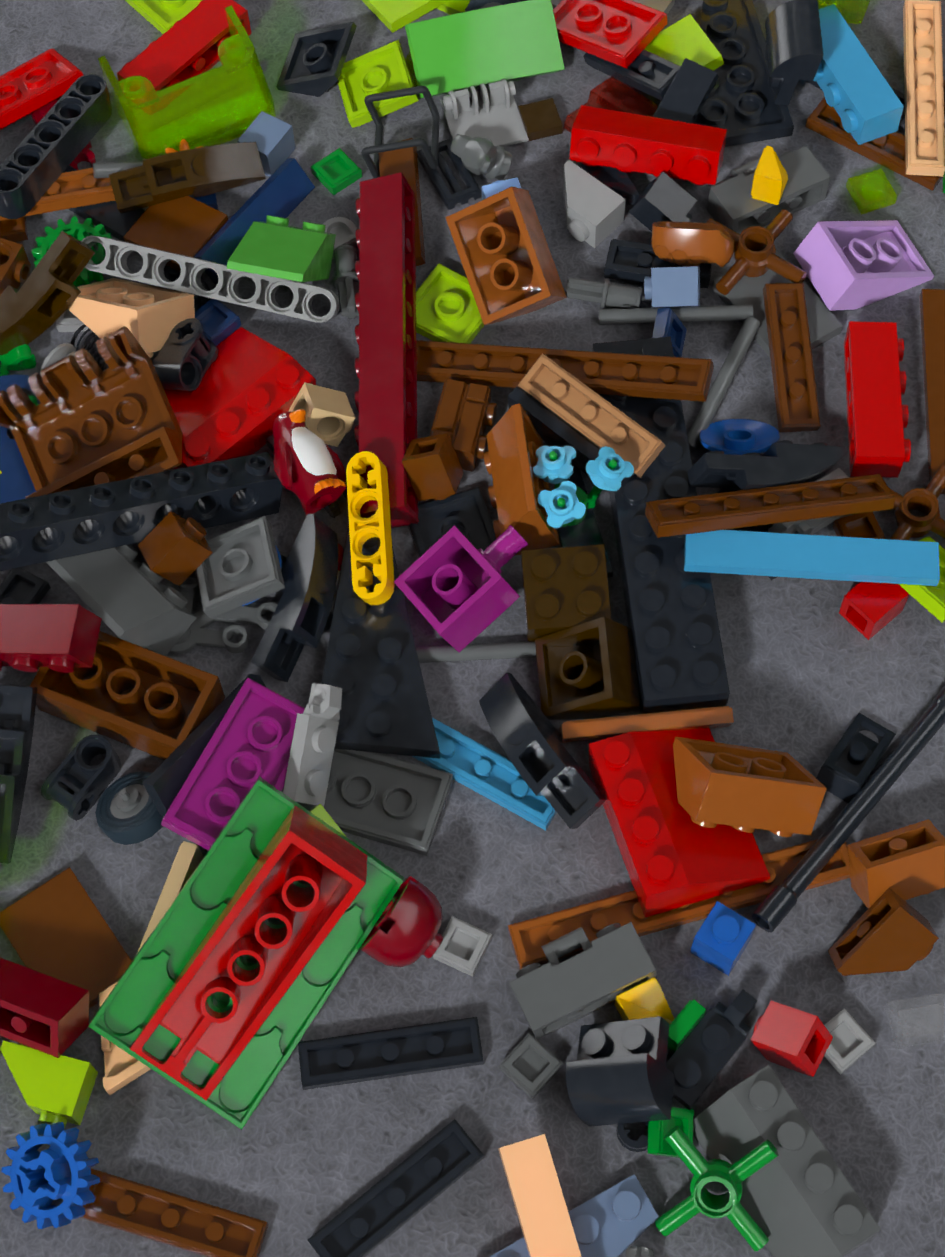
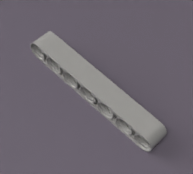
[82,236,340,323]

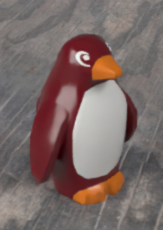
[272,409,346,515]

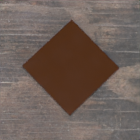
[123,196,228,273]

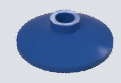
[700,419,780,455]

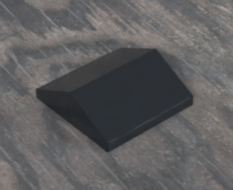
[276,22,357,97]

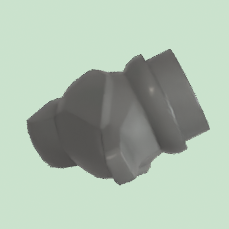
[451,134,512,180]

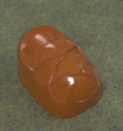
[651,221,734,267]

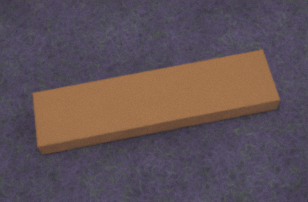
[518,353,666,478]

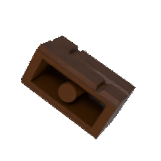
[430,379,497,472]

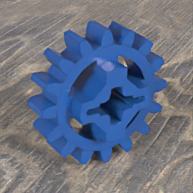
[1,1122,100,1229]

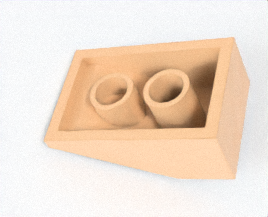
[68,278,195,358]

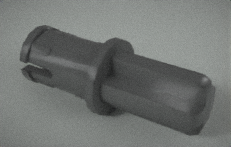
[333,245,359,319]
[565,278,642,309]

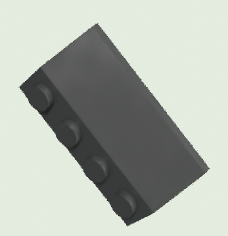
[46,544,196,656]
[693,1065,881,1257]

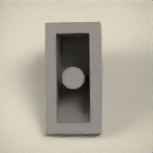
[563,160,626,248]

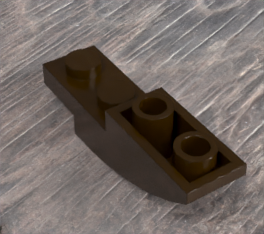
[109,142,266,214]
[0,231,95,355]

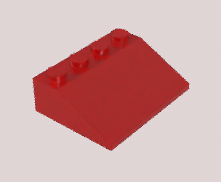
[164,327,316,470]
[589,728,770,918]

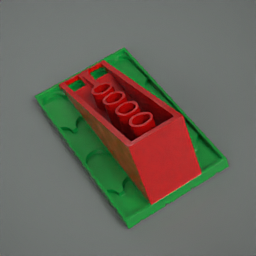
[88,777,404,1130]

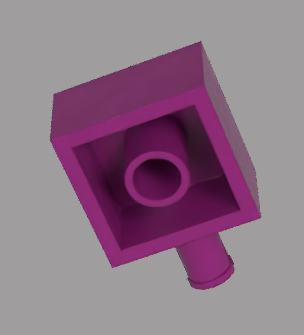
[394,525,528,653]

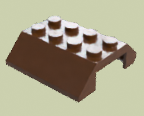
[0,326,182,498]

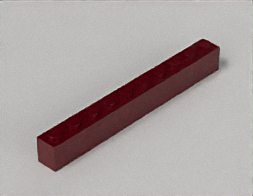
[354,172,418,528]

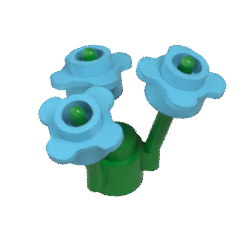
[533,446,634,528]

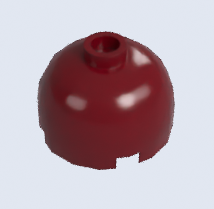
[360,875,444,967]

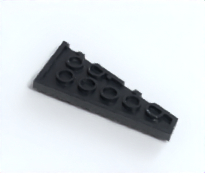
[693,0,794,147]
[322,524,440,759]

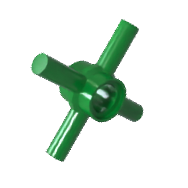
[655,1126,779,1251]

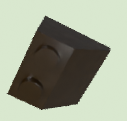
[535,617,640,720]

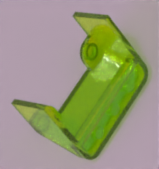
[98,5,276,160]

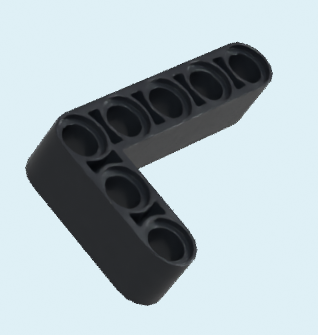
[0,74,112,219]

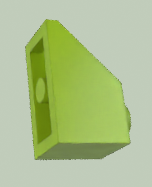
[0,1040,98,1129]

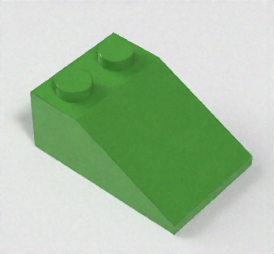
[227,215,336,282]

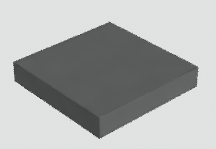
[196,516,285,619]

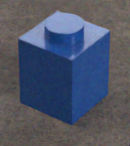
[690,901,756,976]

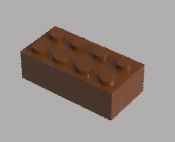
[30,631,225,760]

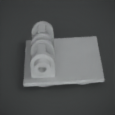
[440,79,529,147]

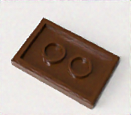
[0,867,132,1009]

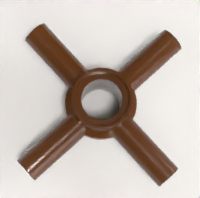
[706,209,807,295]
[890,463,945,540]

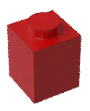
[839,582,909,640]
[750,1001,833,1077]

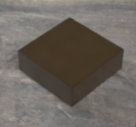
[518,98,563,141]

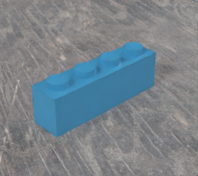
[813,4,904,145]

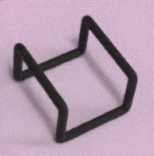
[361,86,440,178]

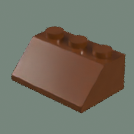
[445,187,567,325]
[483,403,559,555]
[673,737,827,837]

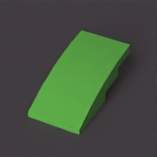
[405,0,565,99]

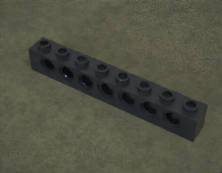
[0,452,283,571]

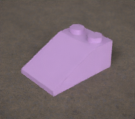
[793,220,934,311]

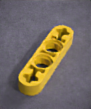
[346,451,395,605]

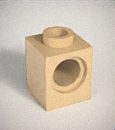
[289,382,355,447]

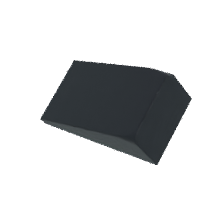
[816,713,896,803]

